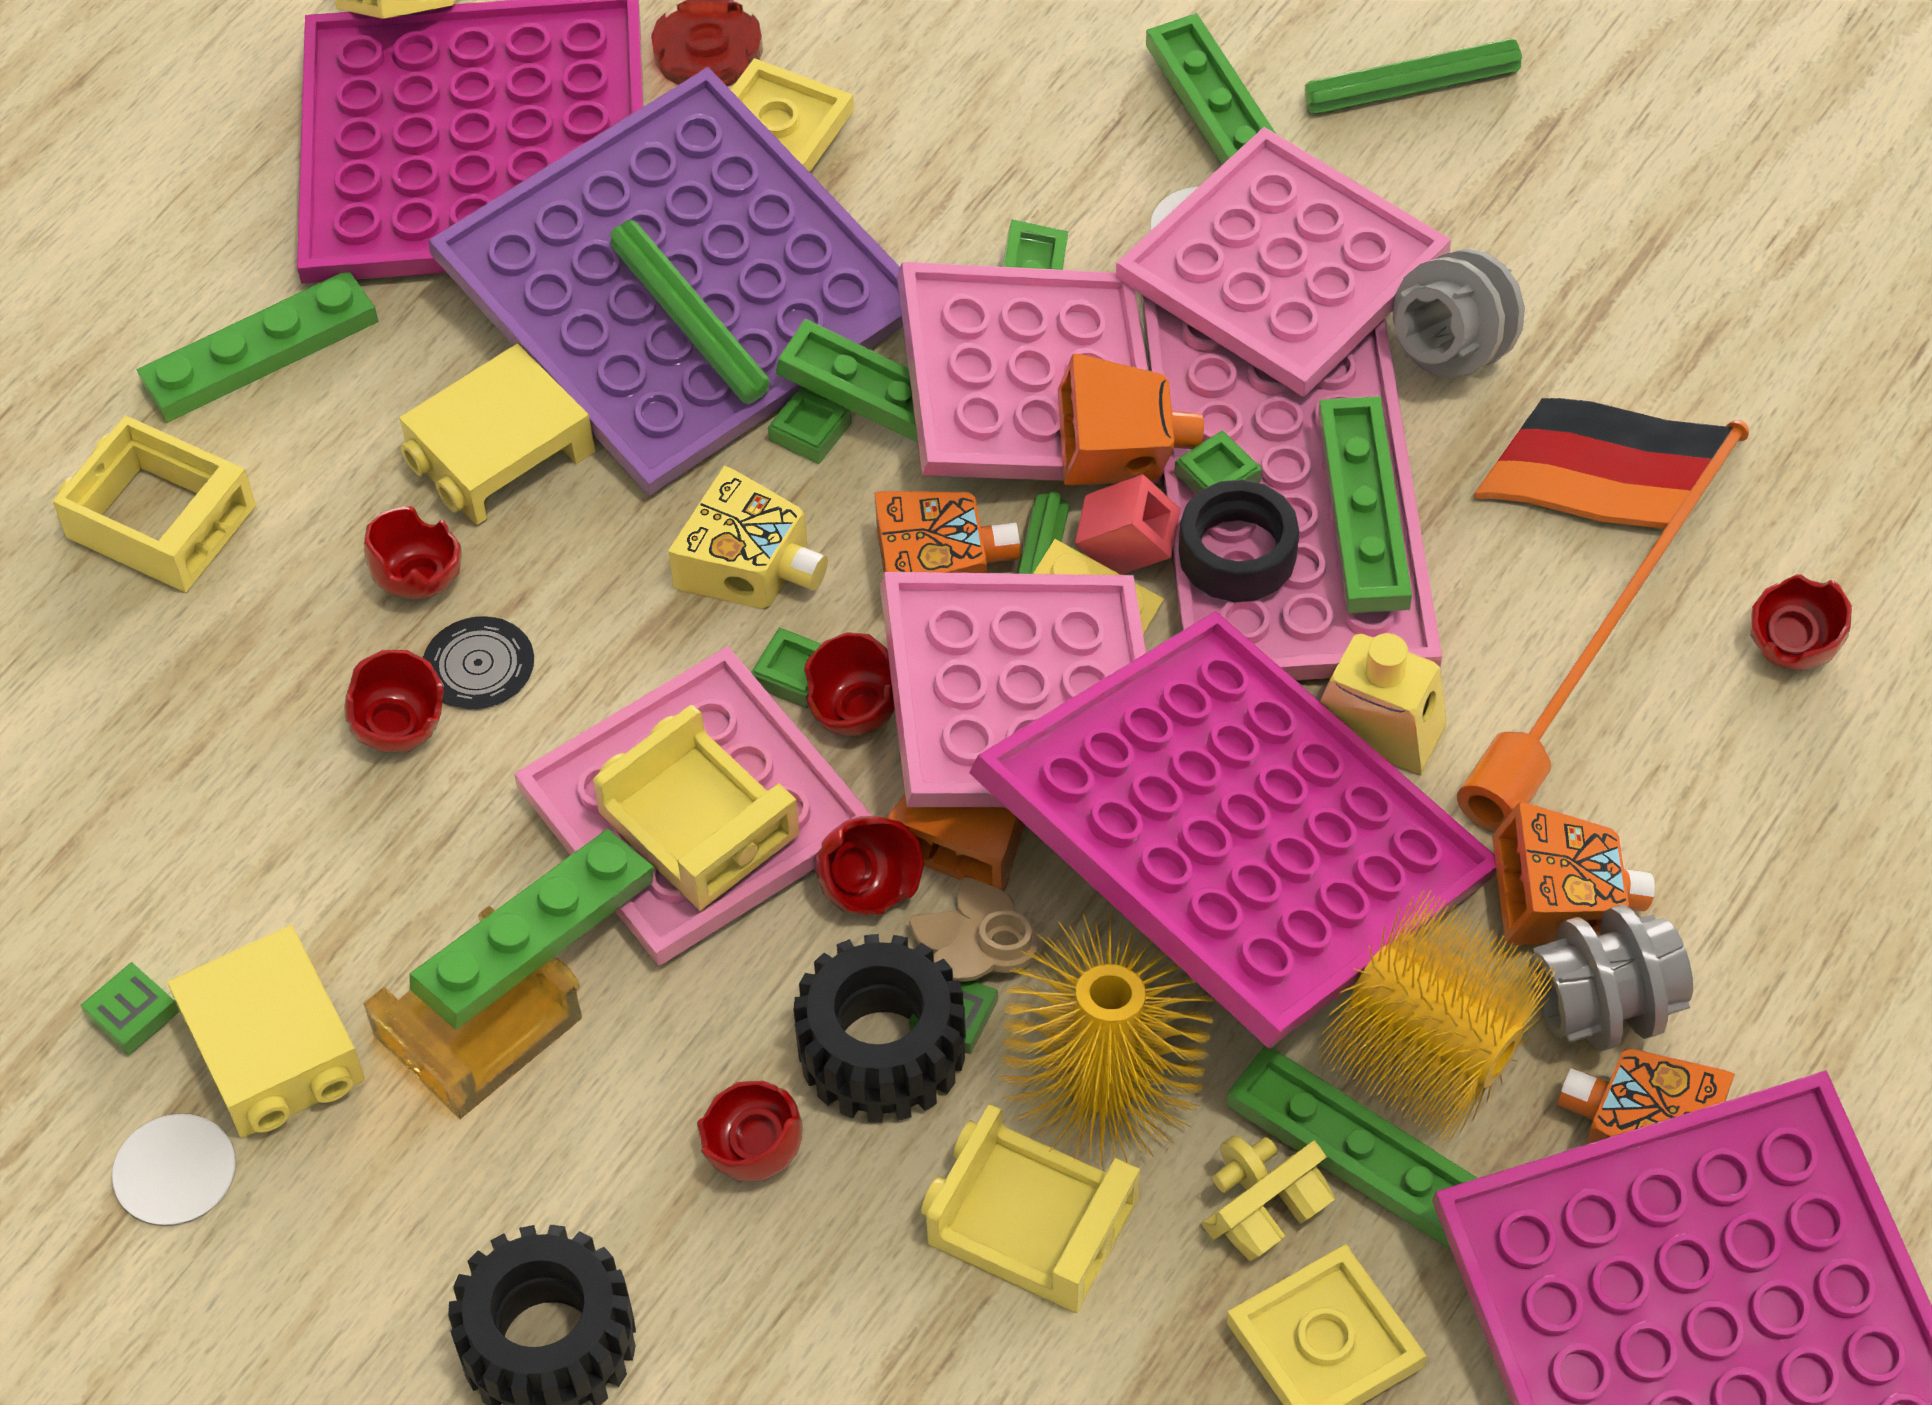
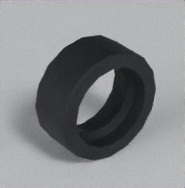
[1178,479,1299,602]

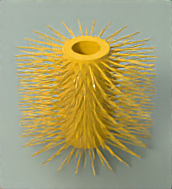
[1317,890,1556,1143]
[999,913,1215,1166]

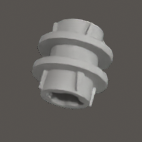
[1393,248,1525,378]
[1531,904,1693,1052]

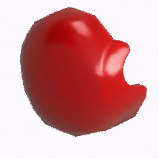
[364,506,462,599]
[1750,574,1852,671]
[804,632,895,736]
[344,650,444,752]
[815,816,925,916]
[697,1080,803,1182]

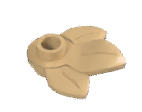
[909,877,1038,982]

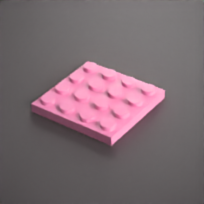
[1116,127,1451,397]
[897,262,1163,484]
[880,572,1146,807]
[514,646,873,967]

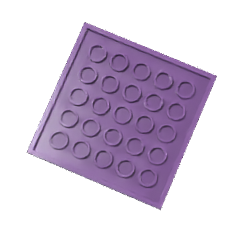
[429,67,903,496]

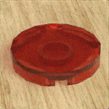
[651,0,763,87]

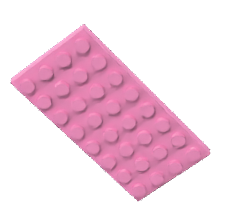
[1141,294,1442,680]

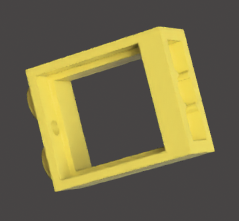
[52,415,256,593]

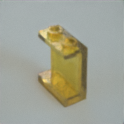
[363,906,582,1120]

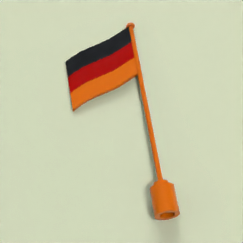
[1457,398,1749,832]

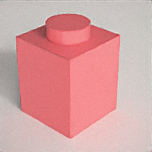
[1075,474,1181,575]

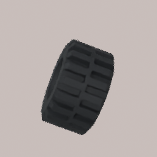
[793,934,966,1123]
[448,1225,636,1405]

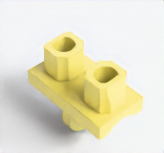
[1201,1136,1335,1262]

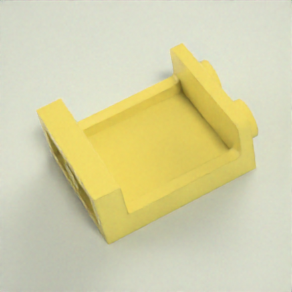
[399,343,595,525]
[593,705,800,911]
[167,925,365,1137]
[921,1104,1140,1314]

